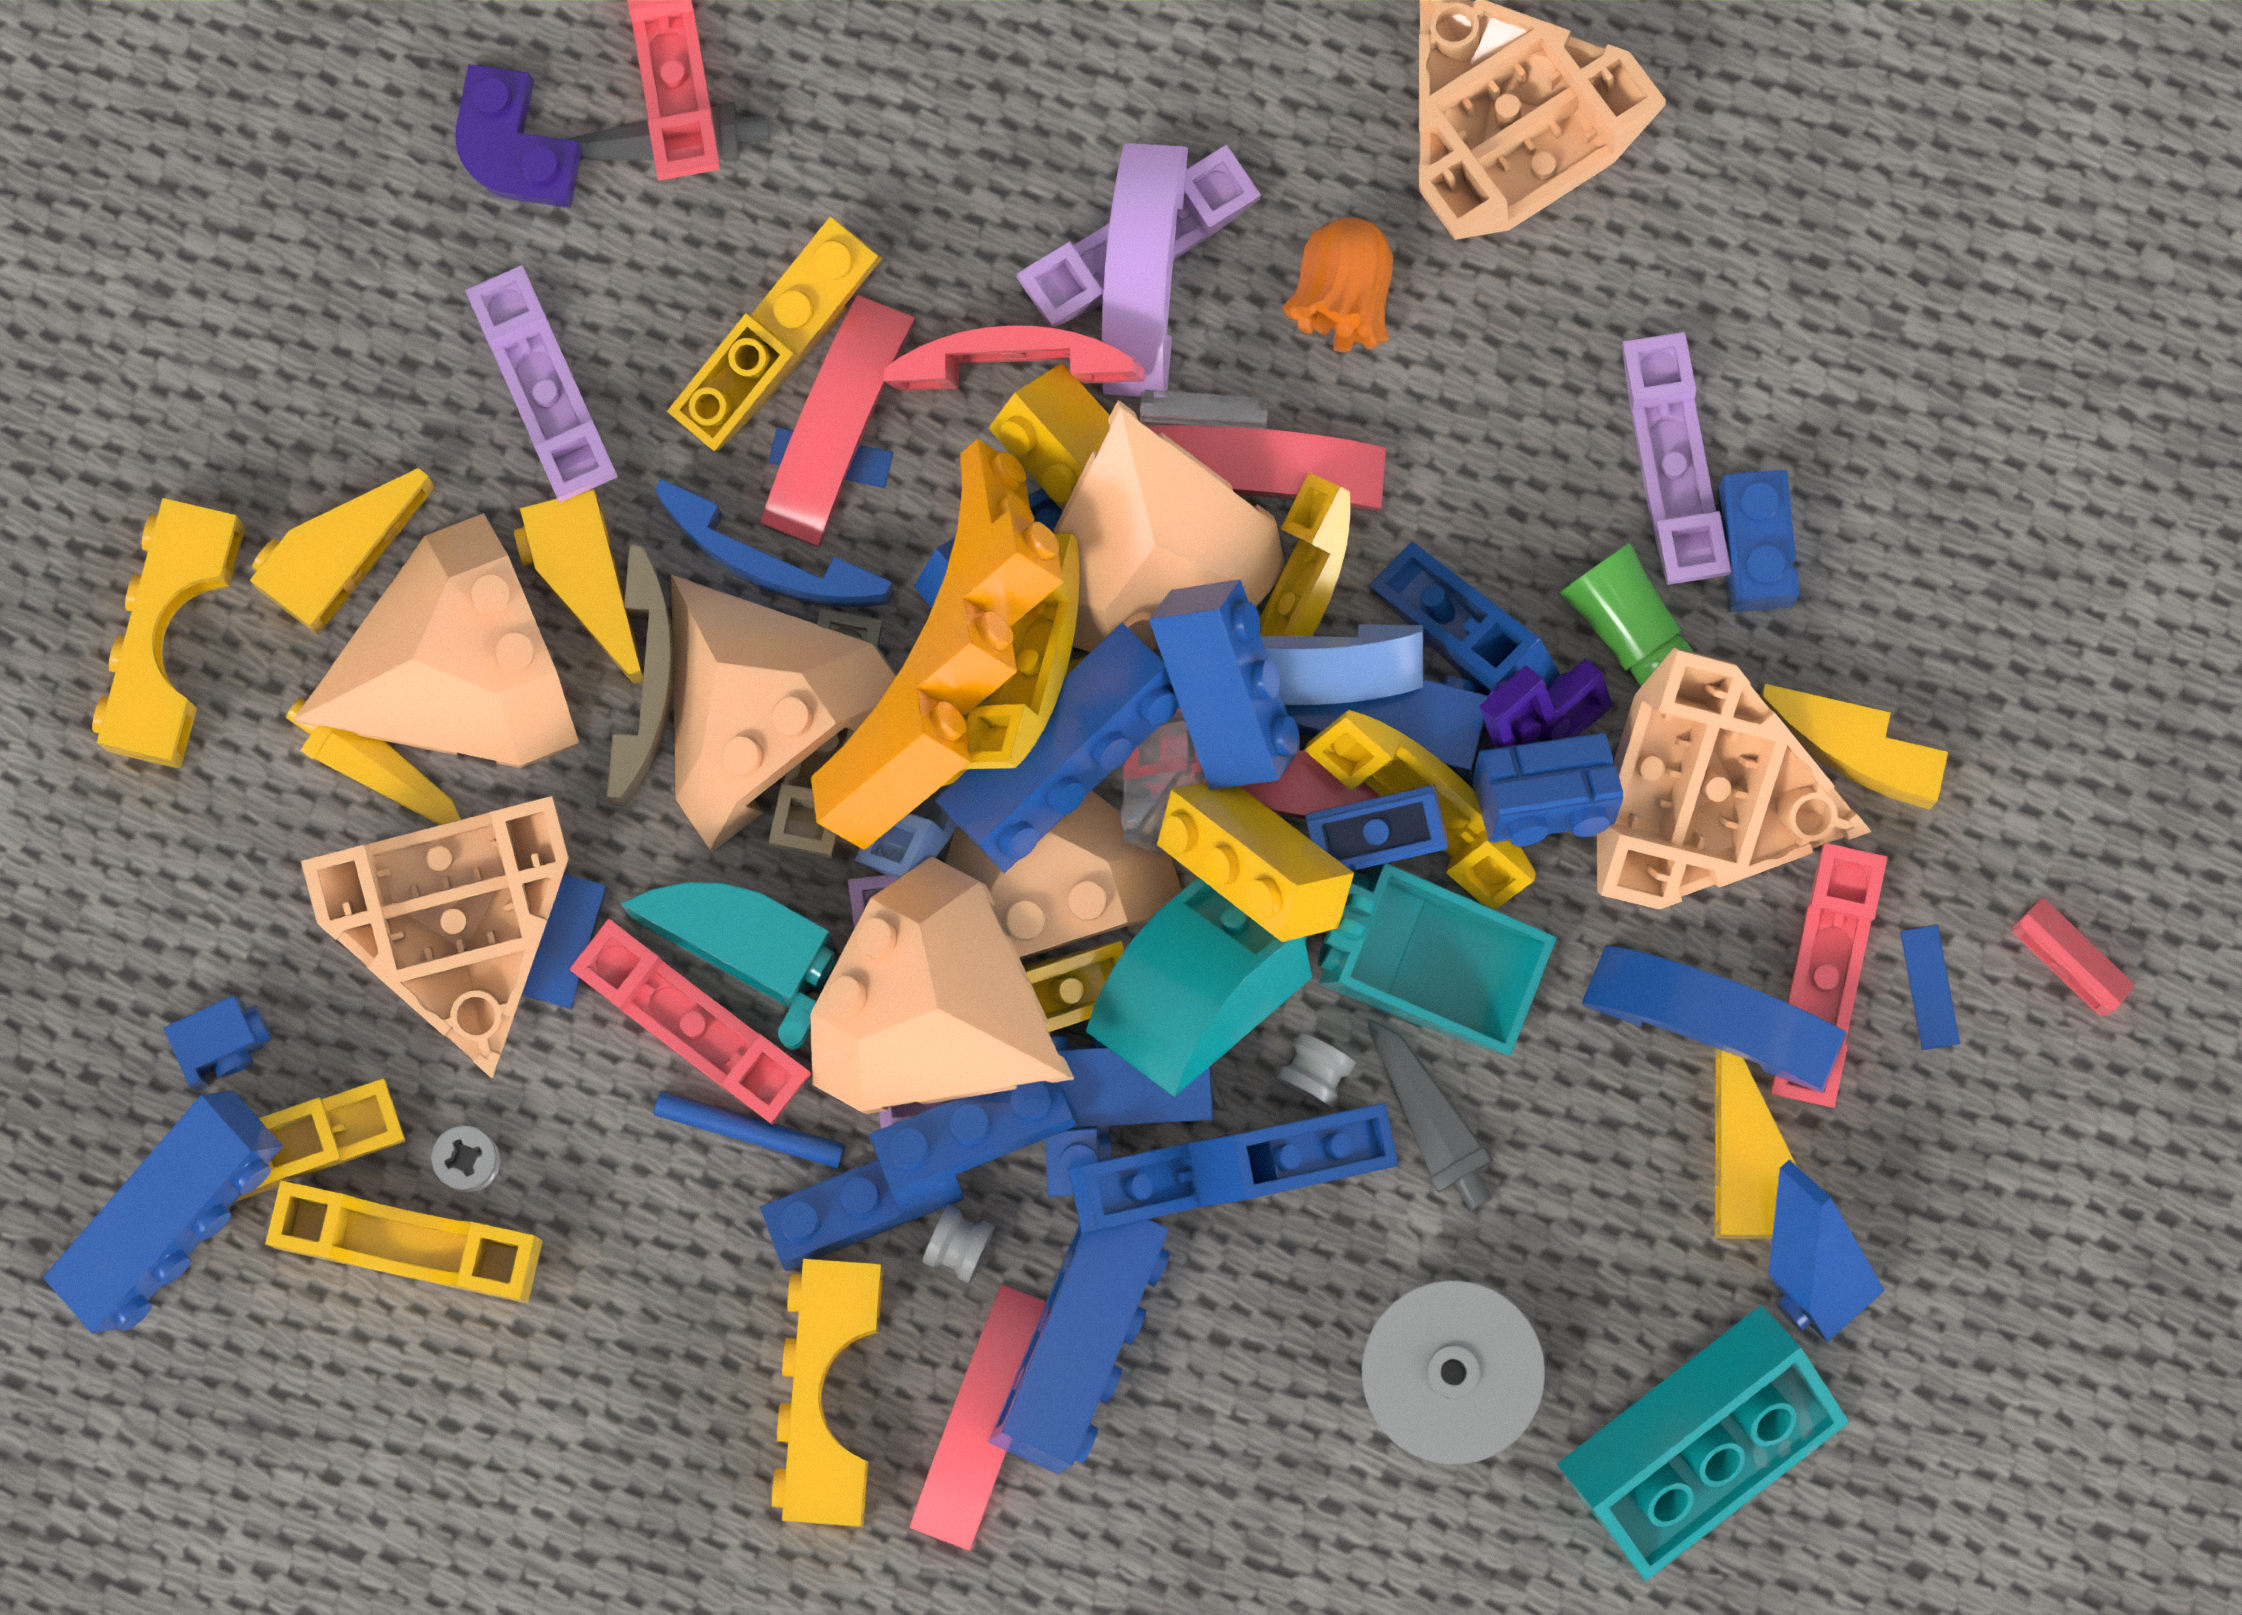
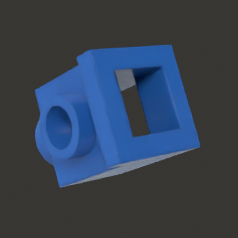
[163,995,272,1091]
[1045,1126,1111,1197]

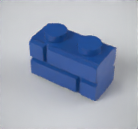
[1717,470,1800,613]
[1472,733,1623,846]
[1306,784,1449,870]

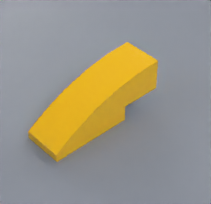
[1759,684,1948,810]

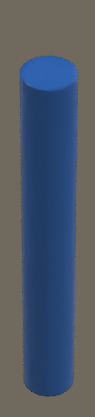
[653,1091,846,1169]

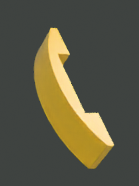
[1259,472,1350,636]
[963,533,1080,769]
[1305,710,1537,910]

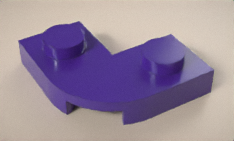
[455,64,582,208]
[1479,658,1613,748]

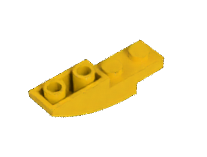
[667,216,883,452]
[235,1078,406,1202]

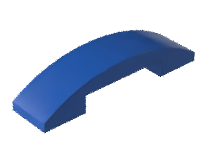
[655,479,894,607]
[1582,945,1846,1093]

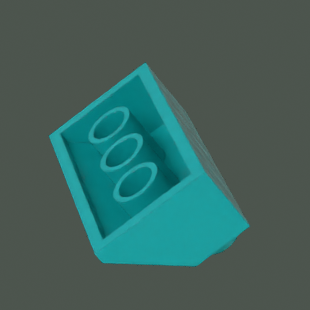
[1556,1304,1850,1582]

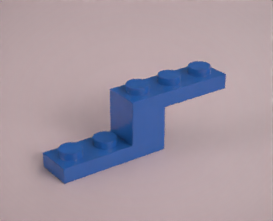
[760,1080,1076,1271]
[1069,1103,1398,1232]

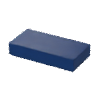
[522,874,608,1010]

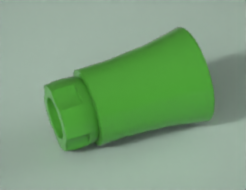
[1558,542,1694,686]

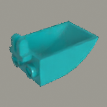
[1317,863,1557,1056]
[1086,877,1312,1097]
[621,882,838,1050]

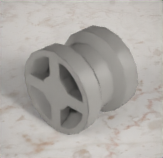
[1276,1033,1356,1109]
[431,1125,501,1193]
[922,1204,996,1284]

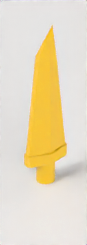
[286,697,461,825]

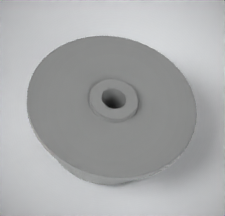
[1362,1281,1545,1465]

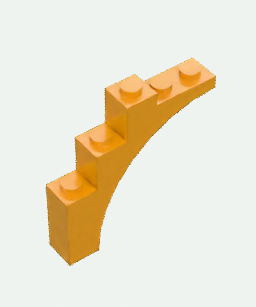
[811,439,1064,850]

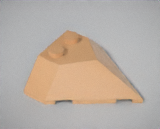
[1419,0,1666,240]
[1053,400,1285,652]
[293,513,579,768]
[671,574,897,851]
[1597,648,1871,910]
[945,791,1182,960]
[301,796,569,1078]
[810,856,1074,1114]

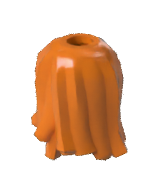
[1282,217,1393,353]

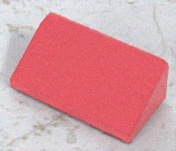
[2012,897,2134,1017]

